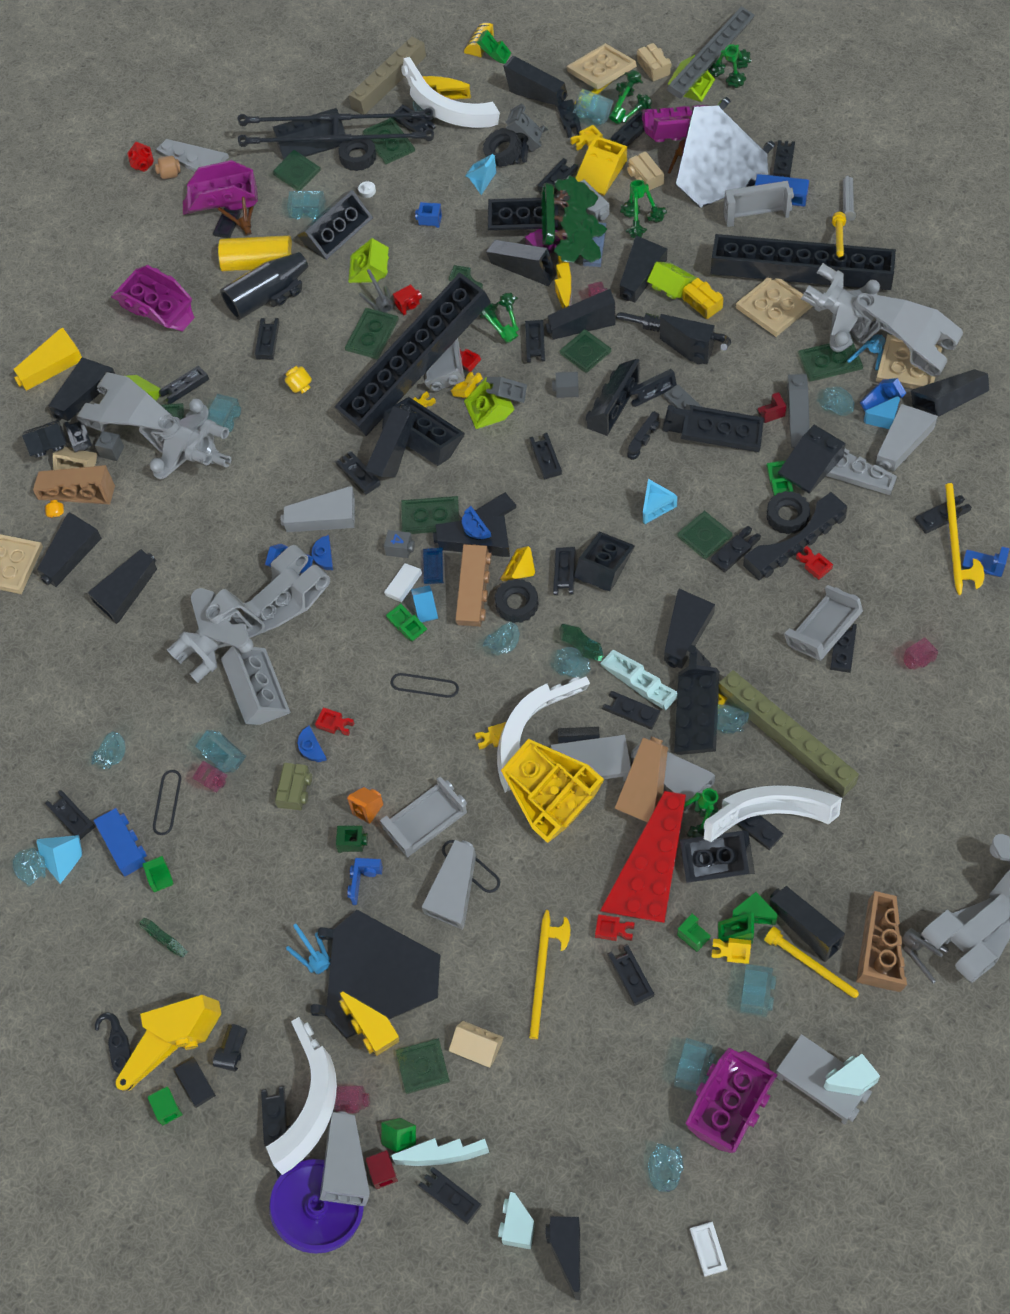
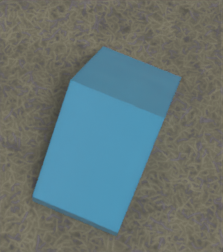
[864,396,900,429]
[411,585,438,622]

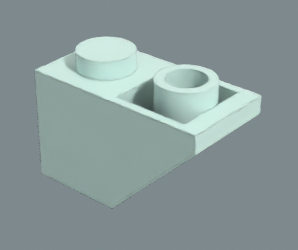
[824,1054,880,1096]
[498,1192,535,1249]

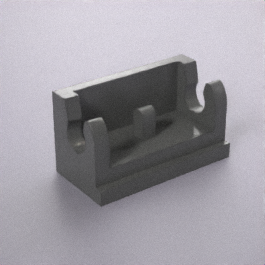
[486,377,527,403]

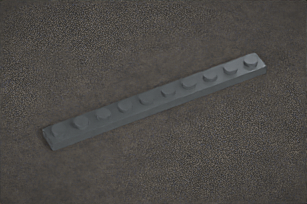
[667,6,755,99]

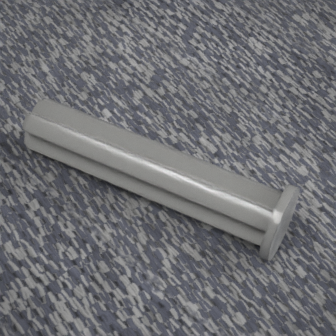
[843,176,856,221]

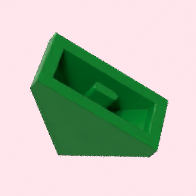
[732,892,777,925]
[718,912,754,944]

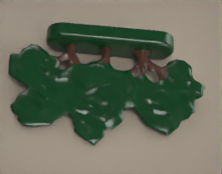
[541,175,607,263]

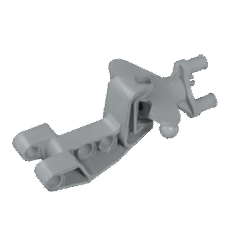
[801,263,963,377]
[76,372,231,479]
[166,545,330,683]
[921,834,1010,983]

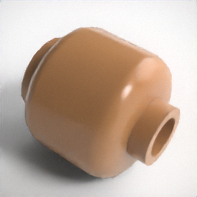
[155,156,181,179]

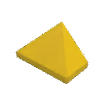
[500,546,535,581]

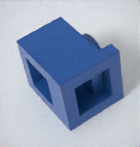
[415,202,442,228]

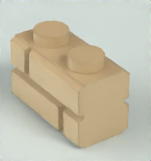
[637,43,672,82]
[628,151,664,191]

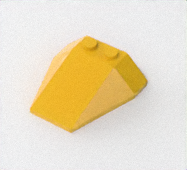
[501,739,604,843]

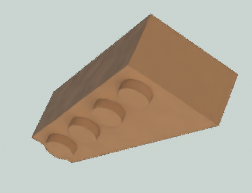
[33,465,115,504]
[456,544,492,627]
[856,891,907,992]

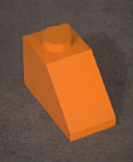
[347,787,383,824]

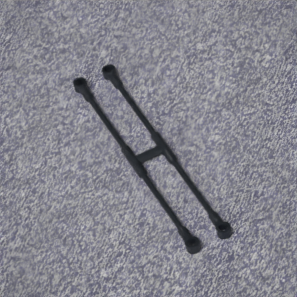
[237,108,434,147]

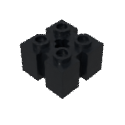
[22,419,67,458]

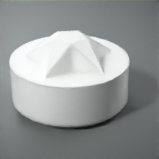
[358,181,376,198]

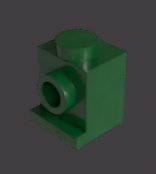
[336,826,368,853]

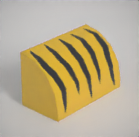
[464,23,494,57]

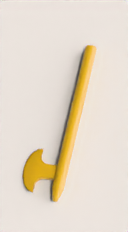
[945,483,984,595]
[529,910,570,1039]

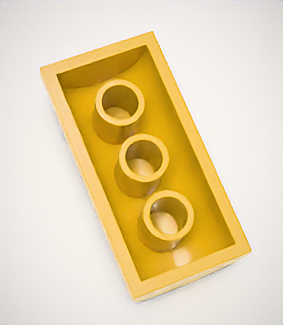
[218,235,292,271]

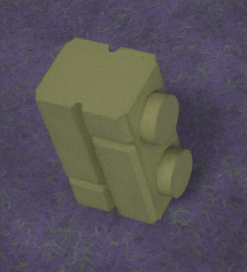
[275,763,312,811]

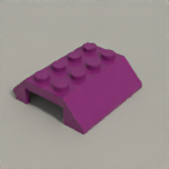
[642,105,709,142]

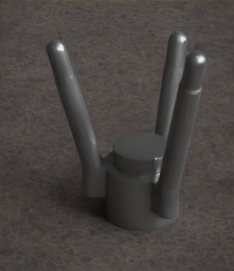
[359,269,394,314]
[902,928,948,984]

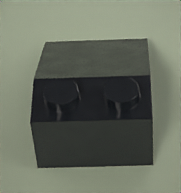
[660,314,715,365]
[778,424,846,494]
[574,531,635,592]
[680,830,755,883]
[545,1216,580,1300]

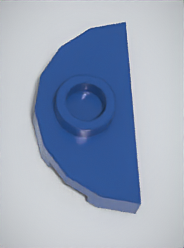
[462,506,491,539]
[312,535,333,570]
[297,725,327,762]

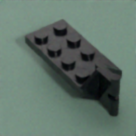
[662,404,764,452]
[674,645,720,755]

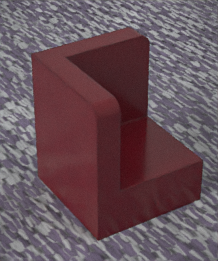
[758,392,786,423]
[366,1150,398,1190]

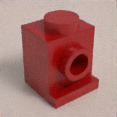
[393,284,422,316]

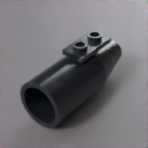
[220,252,308,320]

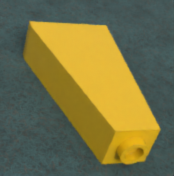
[14,328,82,391]

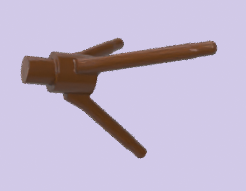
[218,196,254,236]

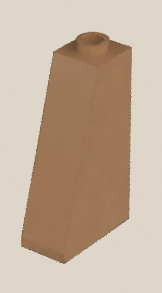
[615,736,668,822]

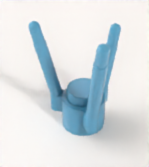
[847,334,886,371]
[286,924,331,974]

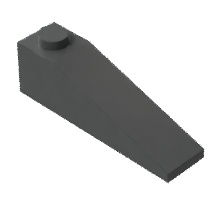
[786,374,810,448]

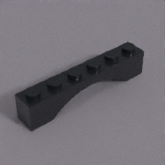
[743,492,847,581]

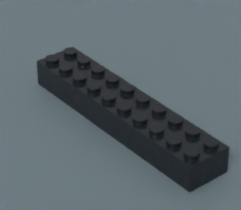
[710,234,896,290]
[334,272,491,436]

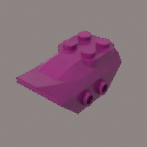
[183,160,258,215]
[111,265,195,332]
[686,1048,778,1153]

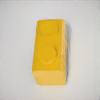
[682,278,723,319]

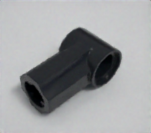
[213,1024,247,1072]

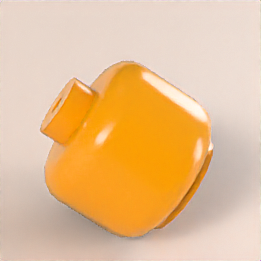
[45,500,64,518]

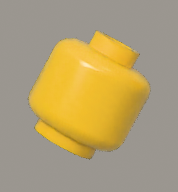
[285,365,312,394]

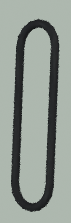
[390,673,459,698]
[153,770,181,835]
[442,840,500,893]

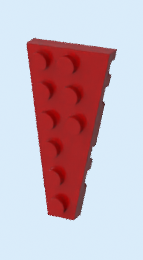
[600,791,686,923]

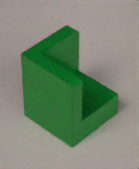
[143,856,174,892]
[677,913,711,952]
[148,1087,183,1126]
[381,1118,416,1153]

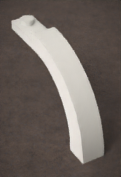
[401,57,500,128]
[497,676,590,792]
[704,786,842,842]
[266,1017,337,1175]

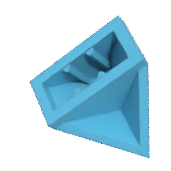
[465,154,496,195]
[643,479,677,524]
[37,835,82,884]

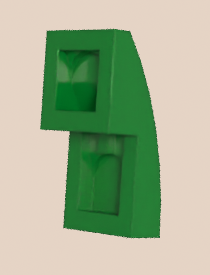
[477,30,511,64]
[766,460,793,496]
[386,604,427,642]

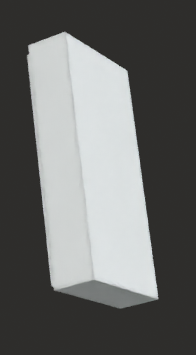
[384,563,422,602]
[690,1222,727,1277]

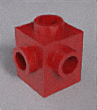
[127,142,154,172]

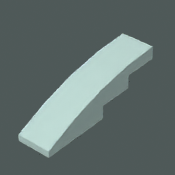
[600,650,677,710]
[391,1138,489,1166]

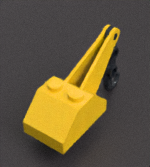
[95,995,221,1091]

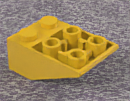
[576,136,627,196]
[339,992,399,1056]

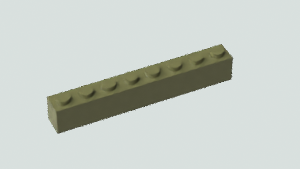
[719,670,859,798]

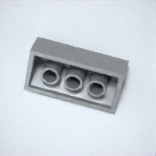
[221,646,291,725]

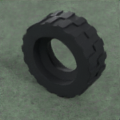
[483,128,522,167]
[338,139,377,171]
[766,491,810,534]
[495,579,539,623]

